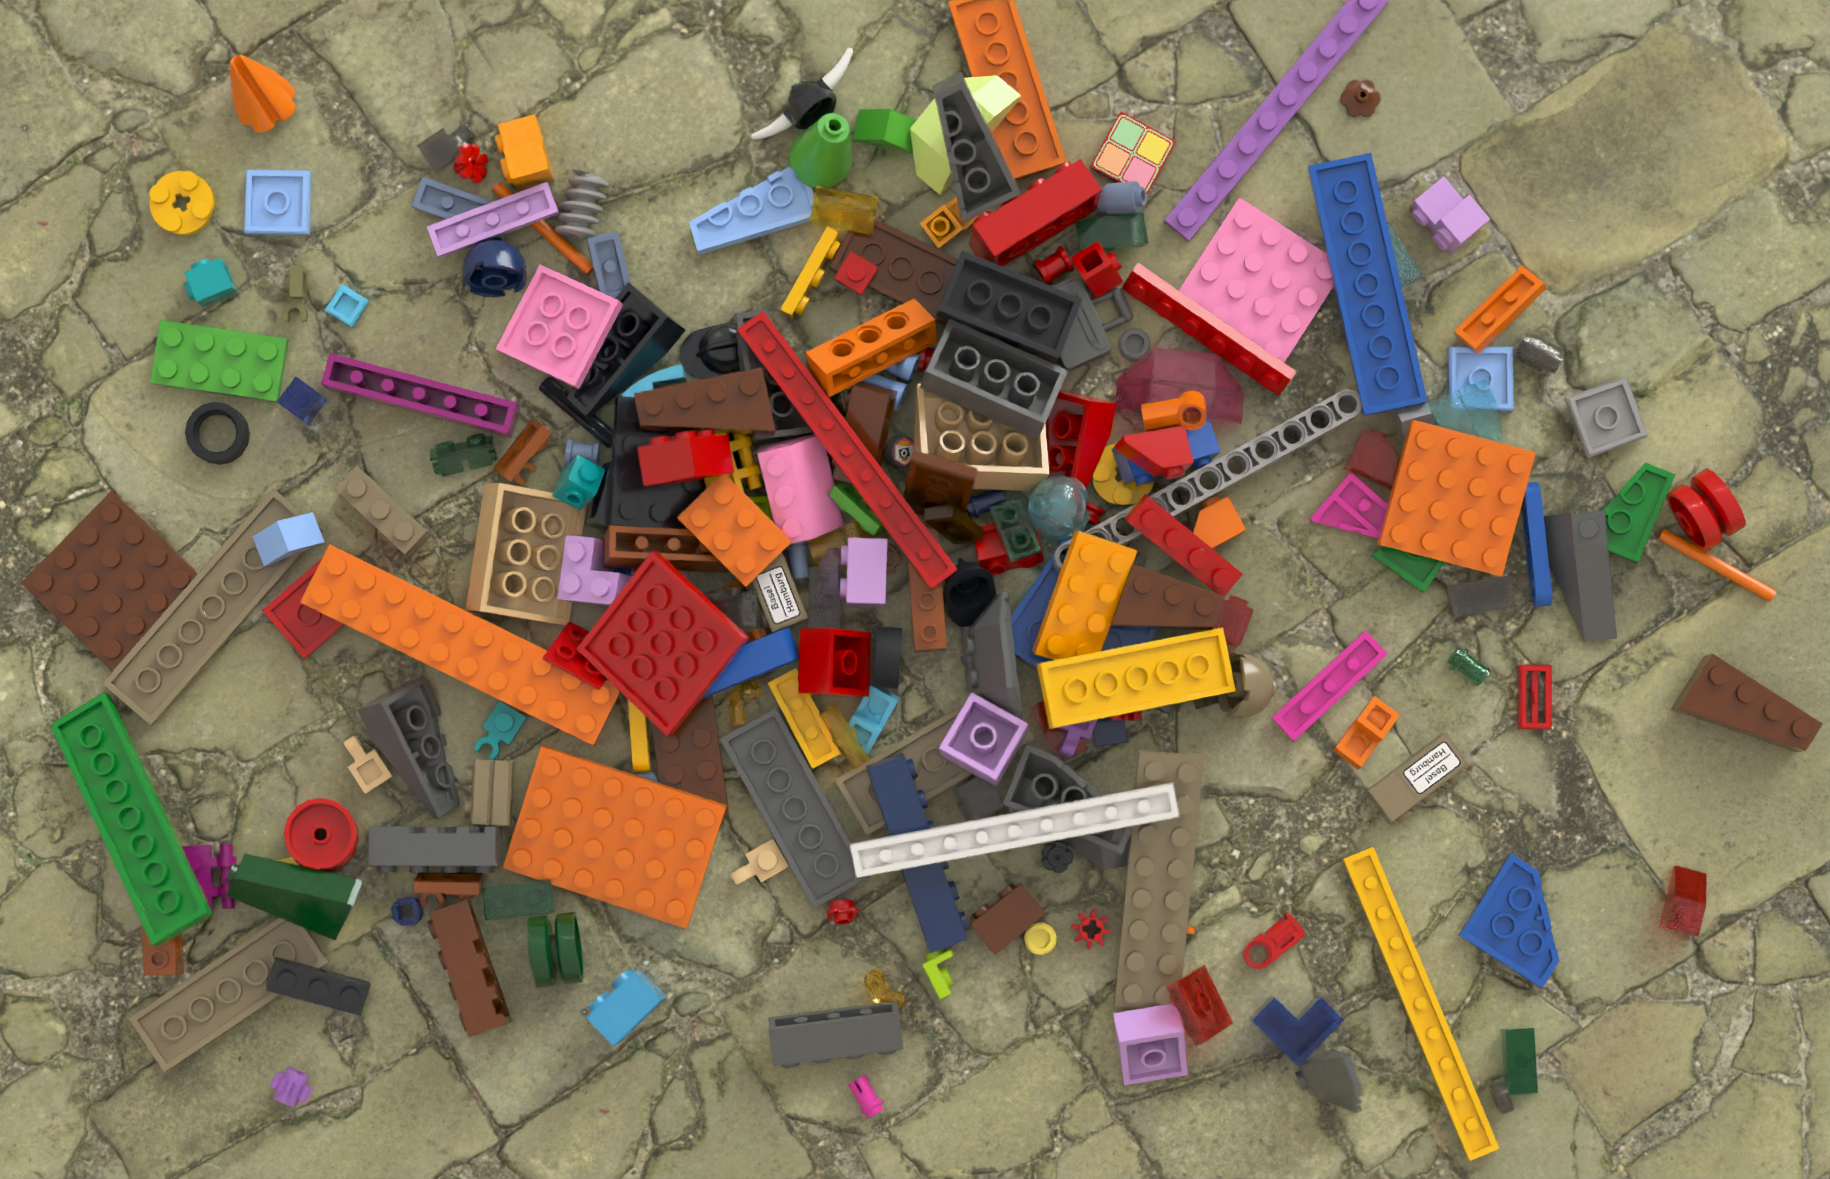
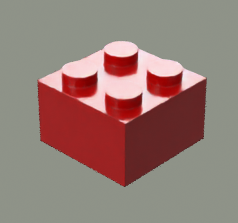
[638,429,734,486]
[798,628,871,697]

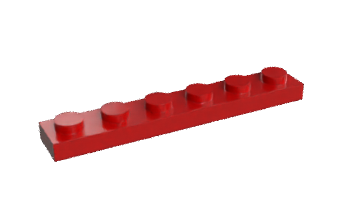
[1122,263,1296,396]

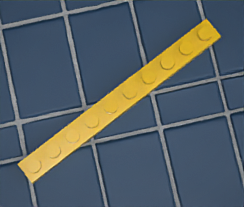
[1342,847,1500,1161]

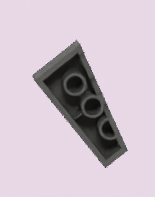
[932,72,1021,222]
[368,826,503,873]

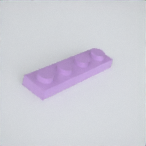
[427,182,559,259]

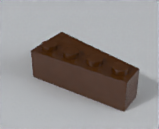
[634,367,776,436]

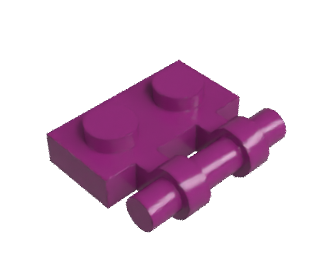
[181,844,237,910]

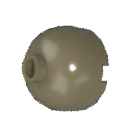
[1217,652,1276,718]

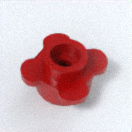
[827,899,859,925]

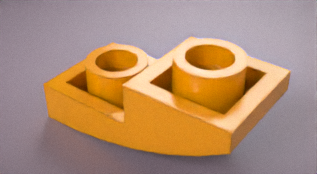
[919,197,992,249]

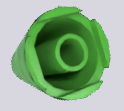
[789,113,852,190]

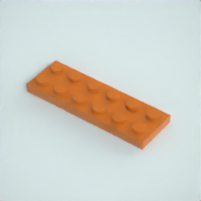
[948,0,1067,180]

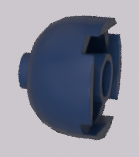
[462,238,527,297]

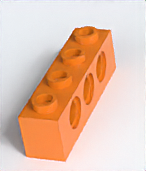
[806,298,937,397]

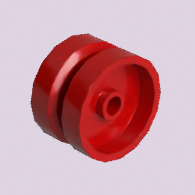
[1666,468,1746,552]
[284,798,359,873]

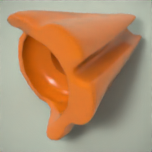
[229,55,296,133]

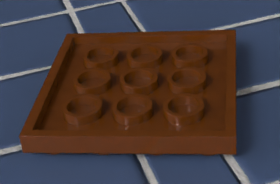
[21,491,198,671]

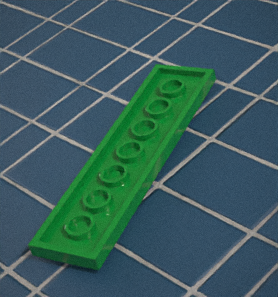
[50,692,213,947]

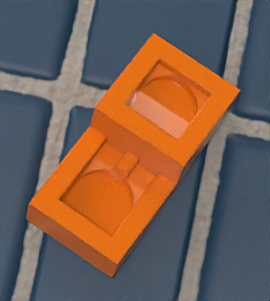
[1332,696,1400,770]

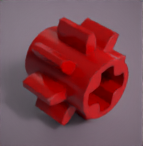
[1071,909,1111,950]

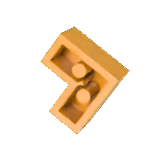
[495,114,554,191]

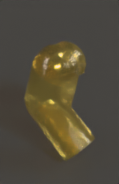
[729,681,762,726]

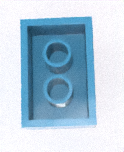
[586,969,667,1046]

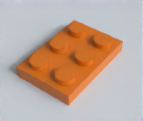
[677,475,792,588]

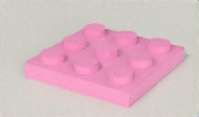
[496,265,623,389]

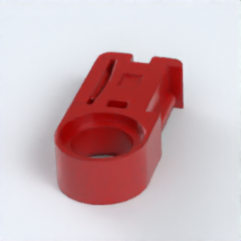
[1243,913,1305,969]

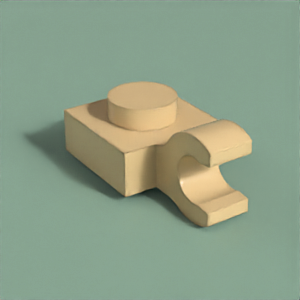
[343,736,393,794]
[730,839,789,886]

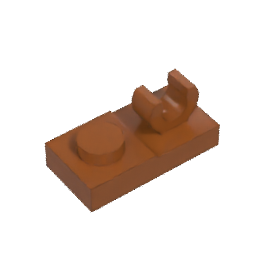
[492,418,552,486]
[414,872,483,907]

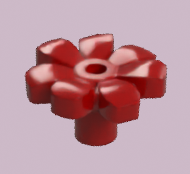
[453,143,489,184]

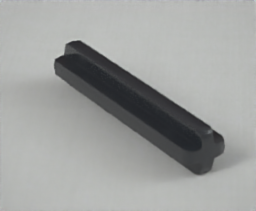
[539,377,613,448]

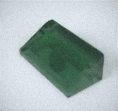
[1501,1028,1538,1095]

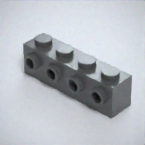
[768,1001,903,1068]

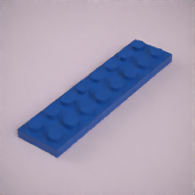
[1307,153,1427,416]

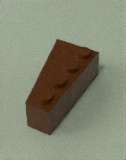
[1671,654,1823,752]
[427,899,513,1038]

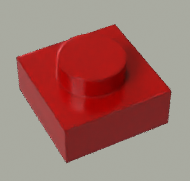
[834,251,878,296]

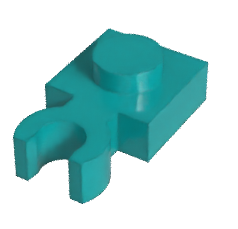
[474,700,528,760]

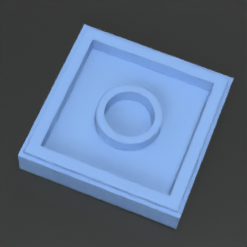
[244,170,312,236]
[1448,347,1514,412]

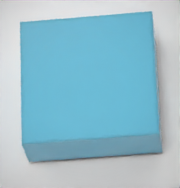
[325,284,370,329]

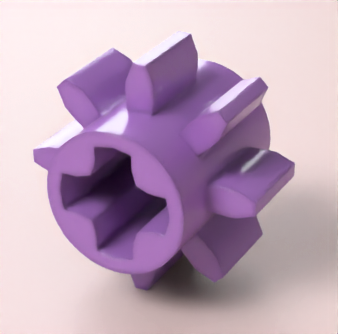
[270,1067,313,1107]

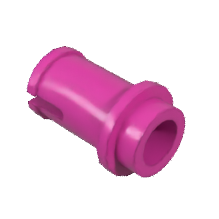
[848,1075,884,1119]

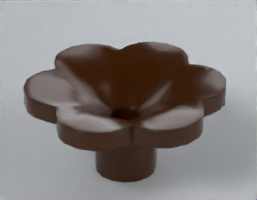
[1340,80,1381,117]

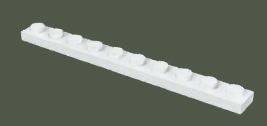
[850,783,1179,878]

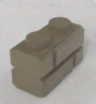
[464,759,515,826]

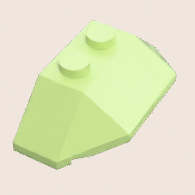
[910,76,1022,195]

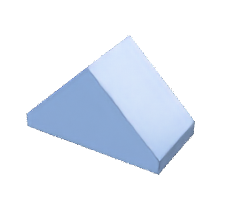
[252,512,325,567]

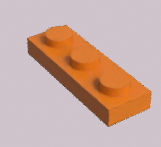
[1454,266,1546,354]

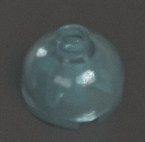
[1026,476,1090,540]

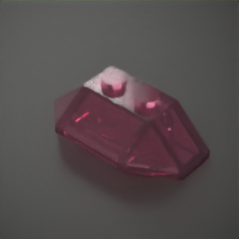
[1115,348,1245,424]

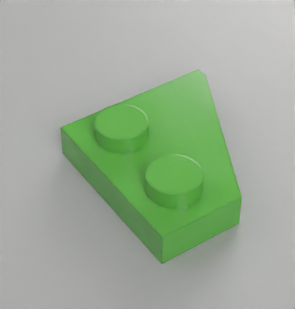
[829,482,887,536]

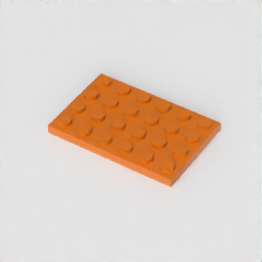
[503,745,727,929]

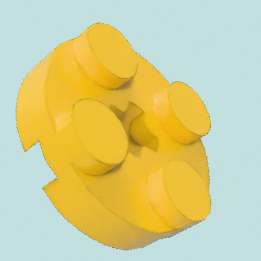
[149,171,215,236]
[1092,443,1155,506]

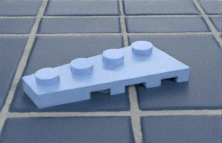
[689,166,821,255]

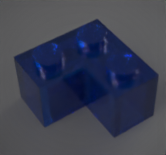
[1249,996,1344,1067]

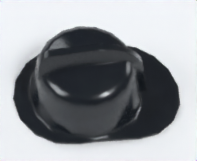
[680,323,740,379]
[944,558,997,627]

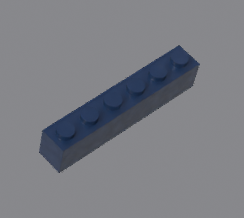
[866,753,970,953]

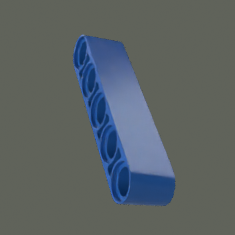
[700,628,799,700]

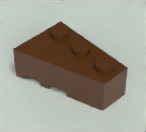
[1110,564,1225,630]

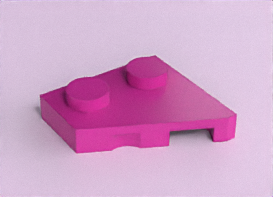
[1310,472,1388,538]

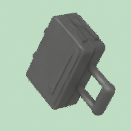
[1052,279,1133,372]

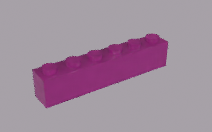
[321,353,520,438]

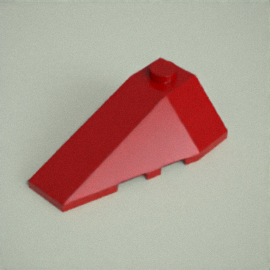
[1042,391,1117,527]

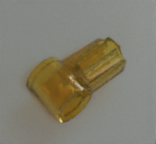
[807,521,872,567]

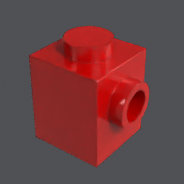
[1071,241,1123,299]

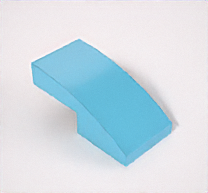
[622,365,687,397]
[838,682,900,757]

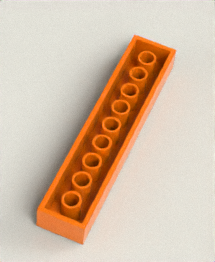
[300,544,621,746]

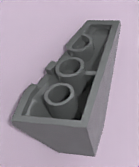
[1544,511,1617,641]
[357,676,460,819]
[1003,744,1134,854]
[1295,1049,1362,1113]

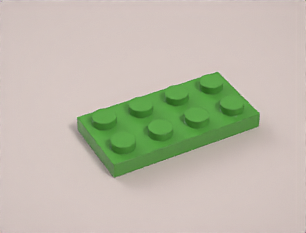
[150,320,289,403]

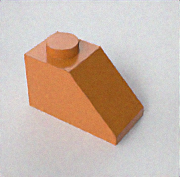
[1192,495,1246,549]

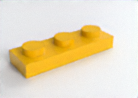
[780,226,841,320]
[768,668,841,769]

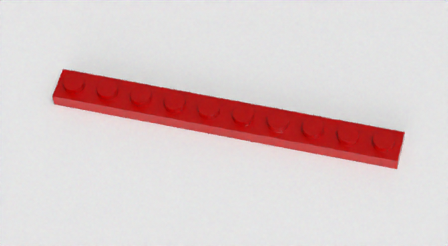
[737,311,958,590]

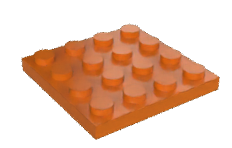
[1377,419,1536,577]

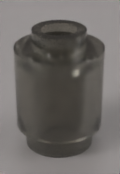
[1513,333,1564,377]

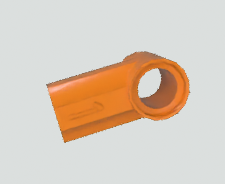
[1141,391,1206,432]

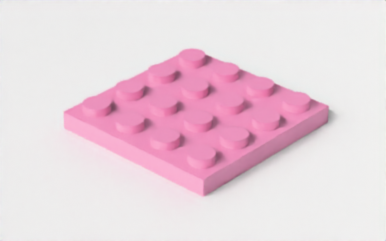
[1179,198,1334,363]

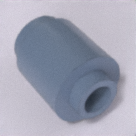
[1098,181,1146,215]

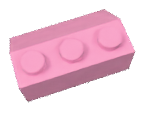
[757,434,844,544]

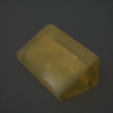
[810,186,878,234]

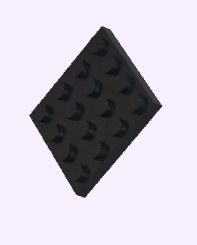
[608,396,740,529]

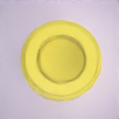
[1024,922,1057,955]

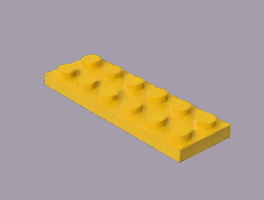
[1037,628,1236,728]

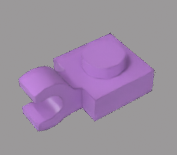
[1057,719,1098,758]

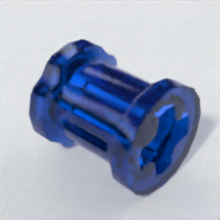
[391,897,424,926]

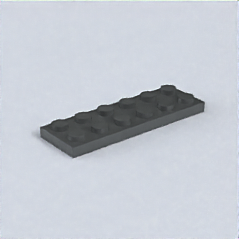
[720,708,870,909]

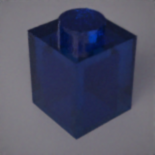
[277,376,327,426]

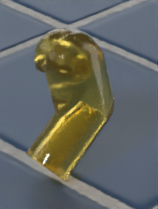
[864,969,906,1009]

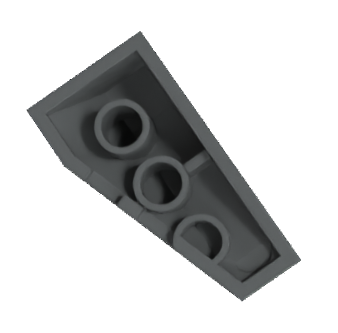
[735,309,814,445]

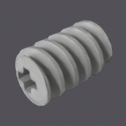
[554,169,610,241]

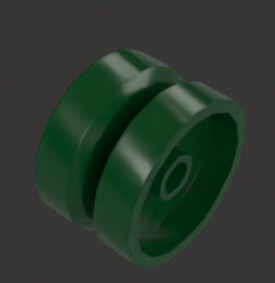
[528,912,584,988]

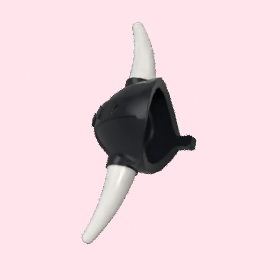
[751,48,853,140]

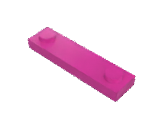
[1271,630,1388,742]

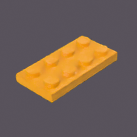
[1032,530,1137,660]

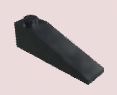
[567,282,686,418]

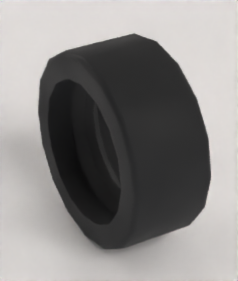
[185,402,250,465]
[873,627,902,689]

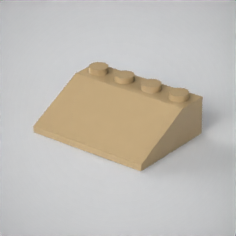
[914,383,1049,491]
[465,483,587,626]

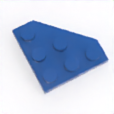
[1458,853,1559,988]

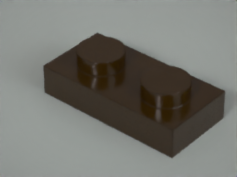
[924,503,984,545]

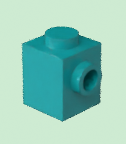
[183,258,238,307]
[552,455,605,511]

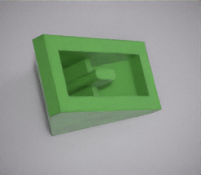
[853,109,916,154]

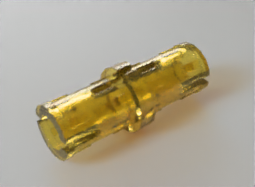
[819,704,870,769]

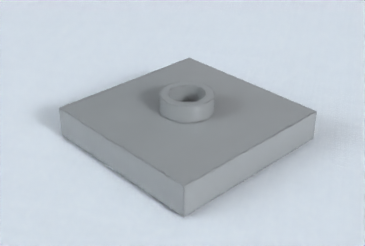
[1564,376,1648,459]

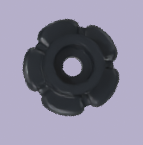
[1042,841,1073,873]

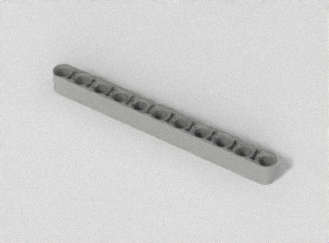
[1052,389,1362,573]

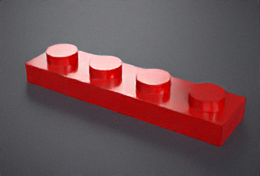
[1125,494,1243,596]

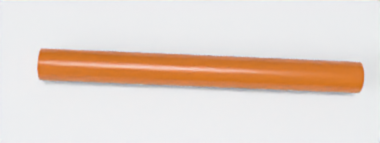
[492,182,593,275]
[1657,528,1776,602]

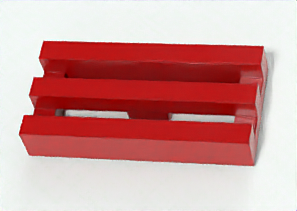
[1518,665,1552,730]

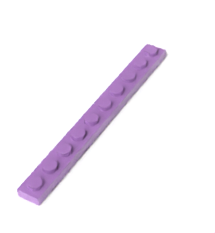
[1164,0,1389,242]

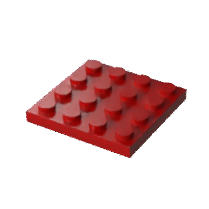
[577,551,749,736]

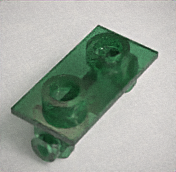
[430,433,498,477]

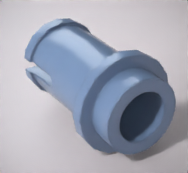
[785,541,810,579]

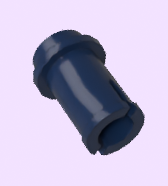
[966,490,1006,519]

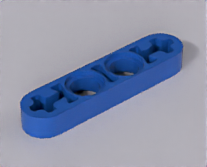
[1521,482,1552,607]

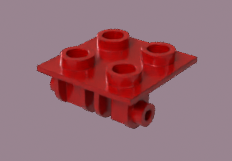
[542,621,607,690]

